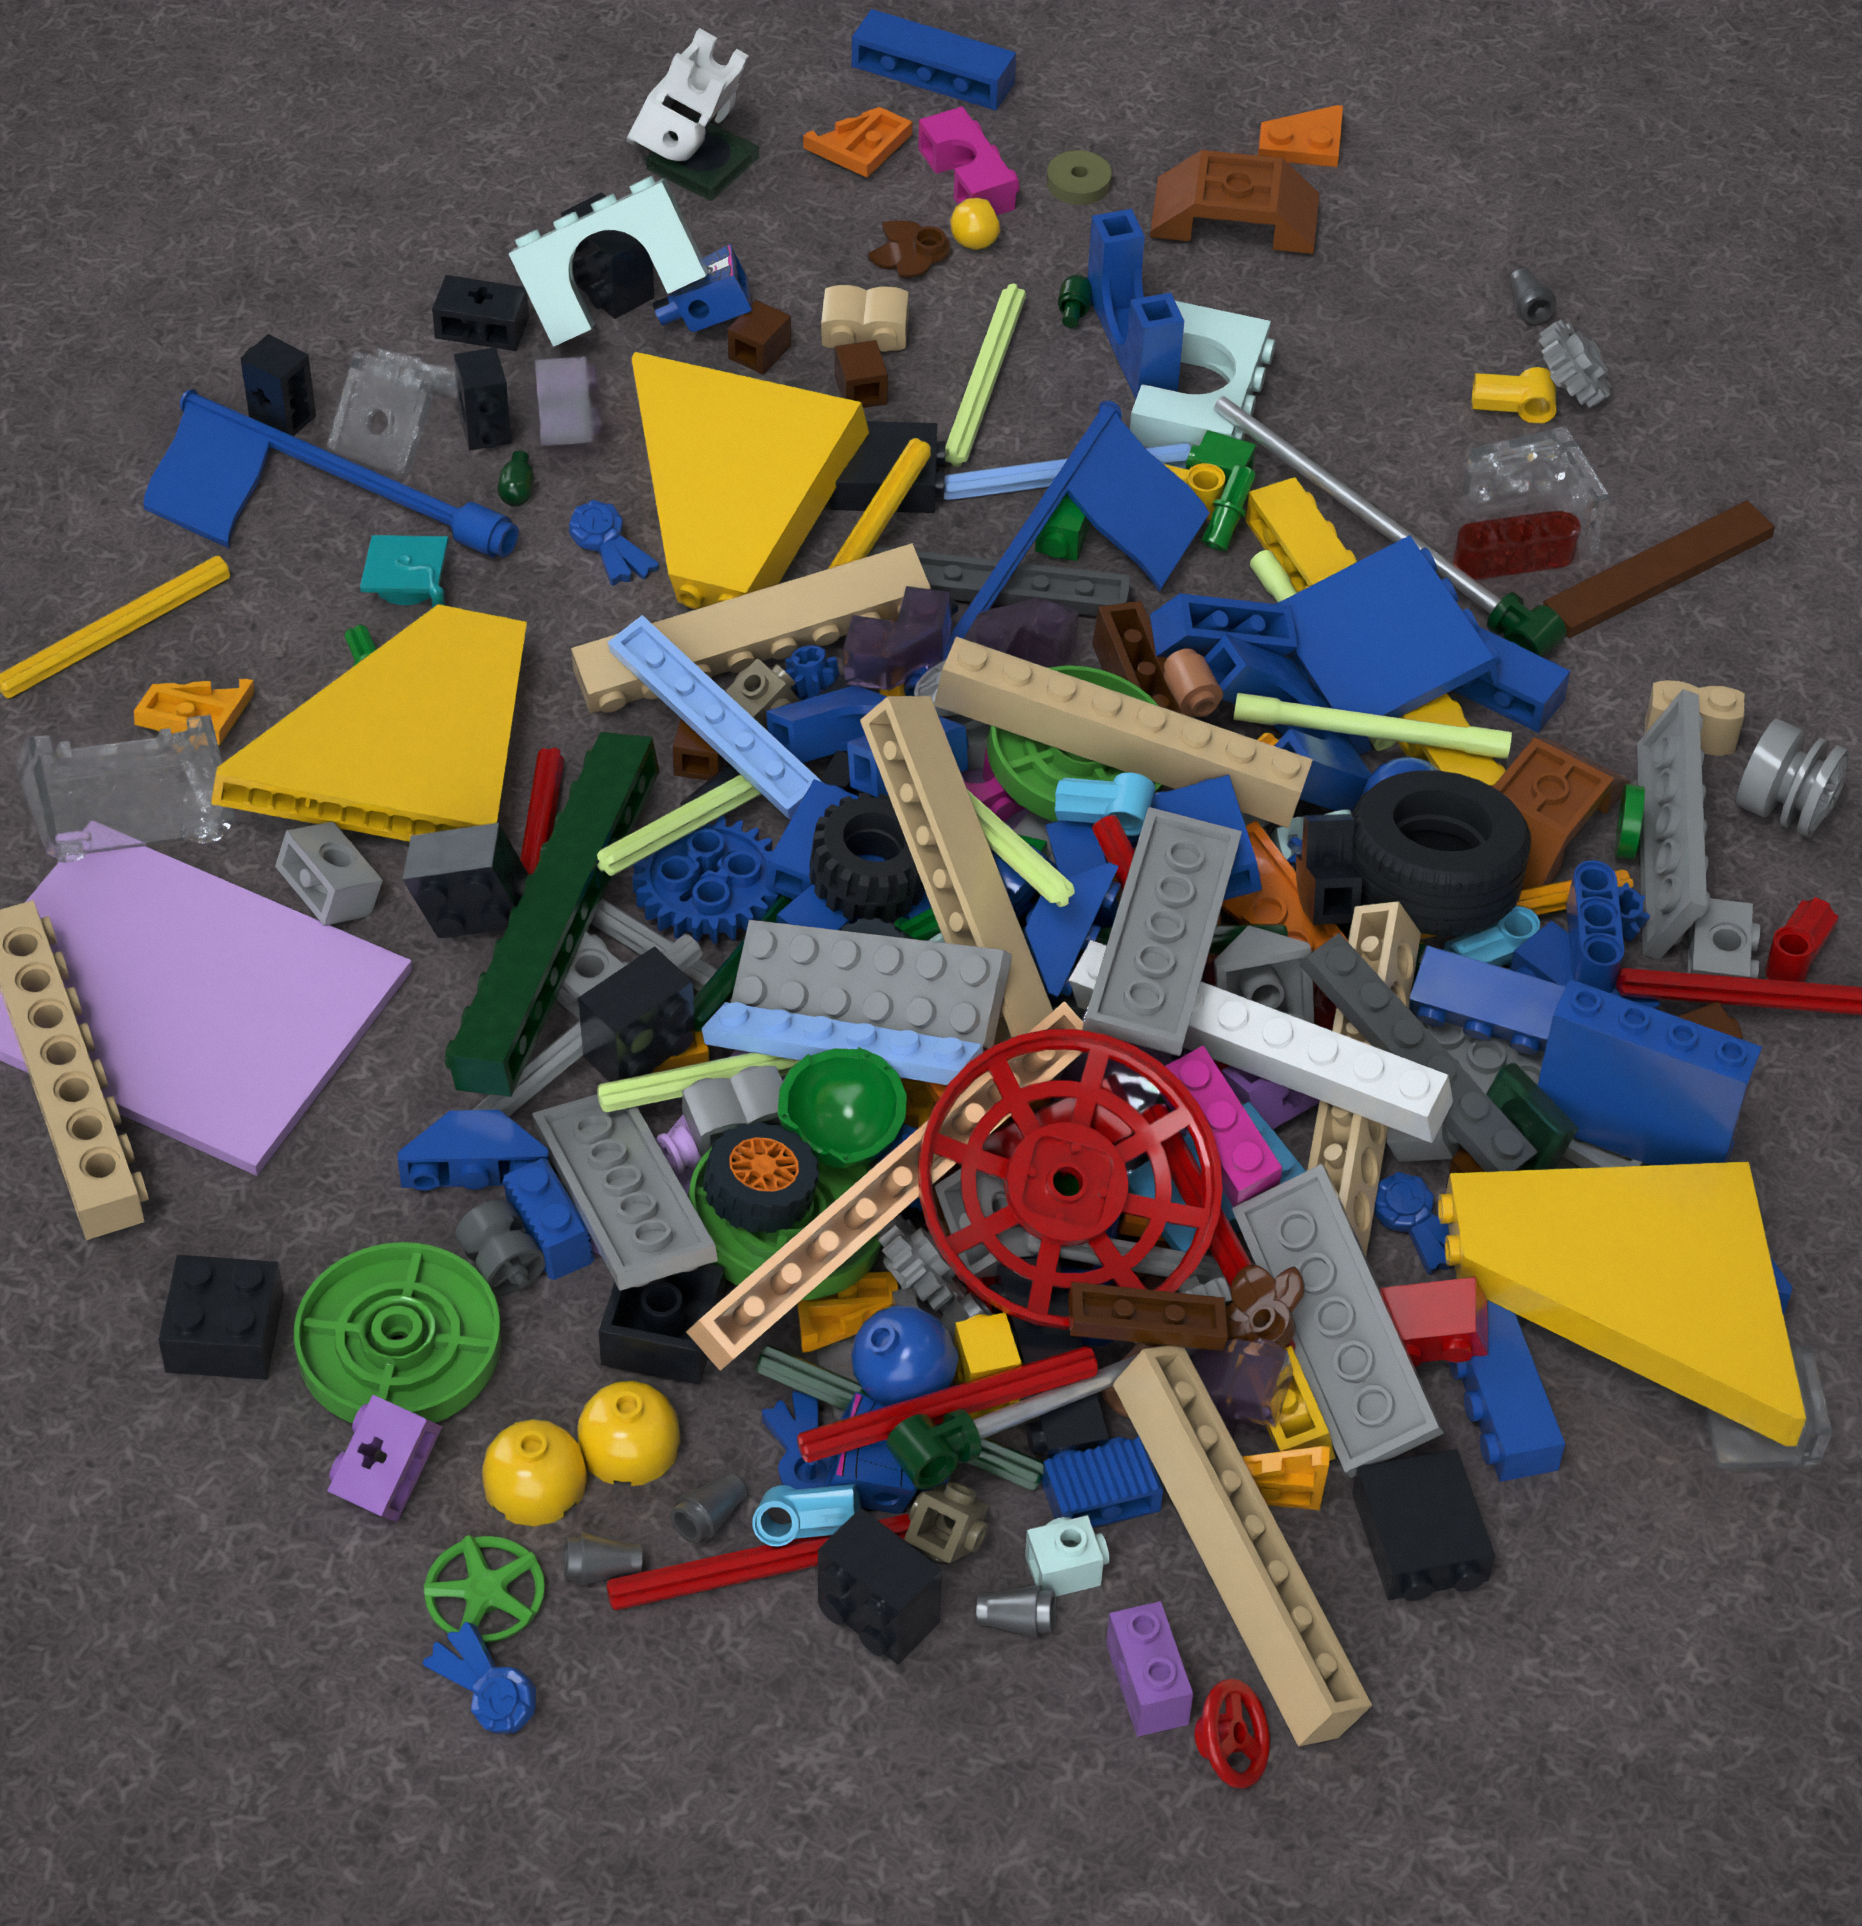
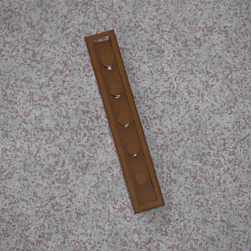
[1543,500,1775,639]

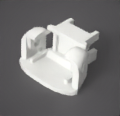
[626,28,749,161]

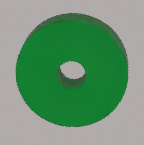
[1614,784,1645,860]

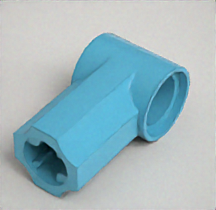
[1055,772,1155,836]
[1444,906,1540,967]
[752,1484,861,1547]

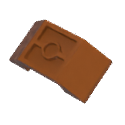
[1150,150,1320,254]
[1493,737,1630,890]

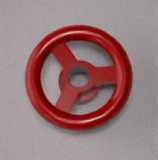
[1194,1679,1270,1789]

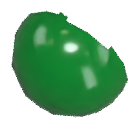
[777,1047,907,1169]

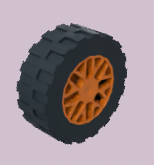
[703,1122,819,1233]

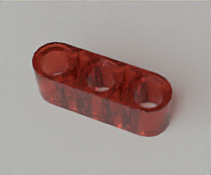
[1453,510,1581,580]

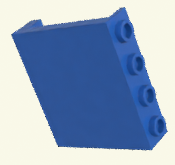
[1276,535,1501,756]
[1534,979,1762,1165]

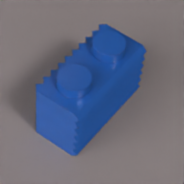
[503,1158,595,1280]
[1042,1436,1163,1528]

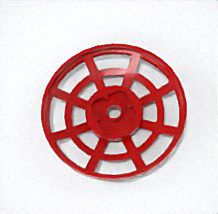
[917,1029,1223,1330]

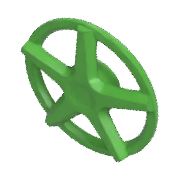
[424,1535,545,1643]

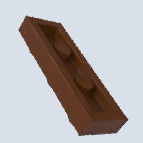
[1068,1282,1228,1351]

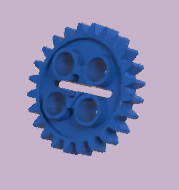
[632,816,781,944]

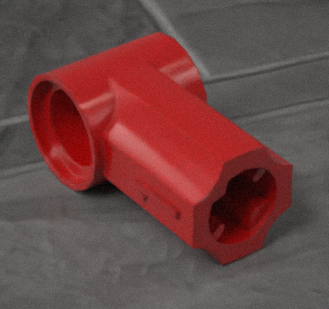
[1765,897,1839,982]

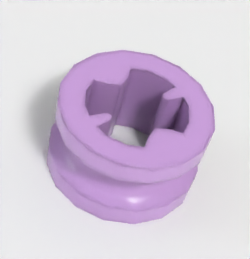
[656,1125,700,1176]

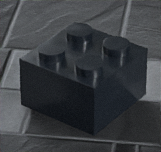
[561,192,654,319]
[402,823,529,938]
[578,946,695,1082]
[158,1255,284,1380]
[598,1264,725,1385]
[818,1508,942,1665]

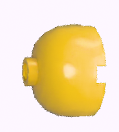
[577,1381,680,1486]
[482,1419,587,1526]

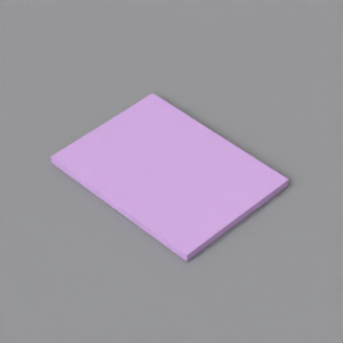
[0,823,413,1176]

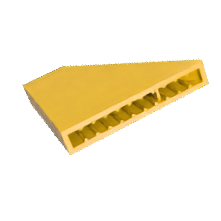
[631,352,869,609]
[211,604,527,842]
[1438,1162,1806,1446]

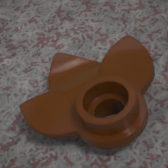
[868,221,950,278]
[1225,1265,1305,1351]

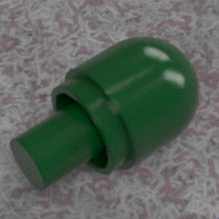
[1058,275,1092,328]
[497,450,534,506]

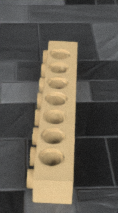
[0,900,149,1240]
[1307,901,1421,1256]

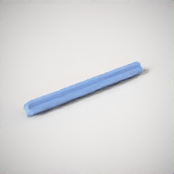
[943,443,1191,501]

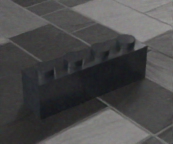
[988,1257,1109,1462]

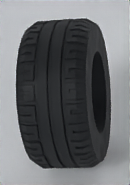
[1352,770,1531,936]

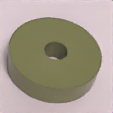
[1046,150,1112,205]

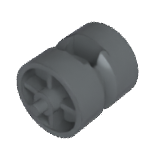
[455,1199,545,1296]

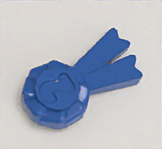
[569,500,659,586]
[1374,1172,1451,1275]
[762,1391,831,1490]
[422,1621,536,1734]

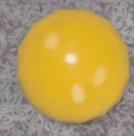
[950,197,1001,250]

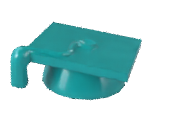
[360,535,449,608]

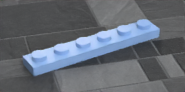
[608,615,822,819]
[702,1002,984,1085]

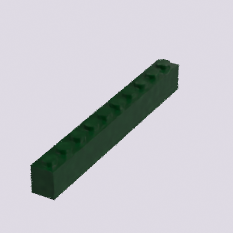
[445,732,660,1097]

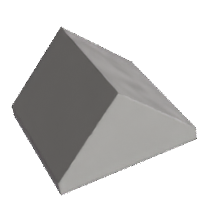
[1214,925,1314,1024]

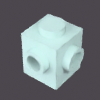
[1025,1515,1109,1596]

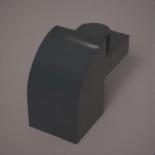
[1296,814,1362,925]

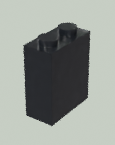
[831,421,946,514]
[1352,1449,1495,1601]

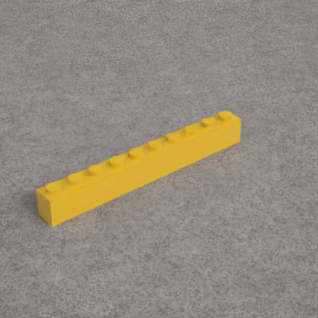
[1246,477,1506,787]

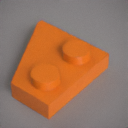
[1258,105,1343,167]
[803,107,913,178]

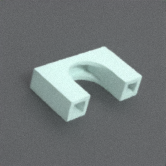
[509,176,709,347]
[1130,301,1276,447]

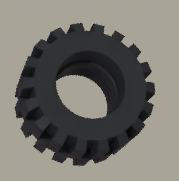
[809,793,925,922]

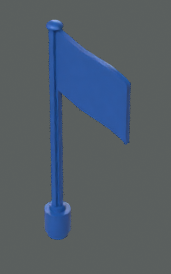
[143,389,519,558]
[904,401,1209,696]

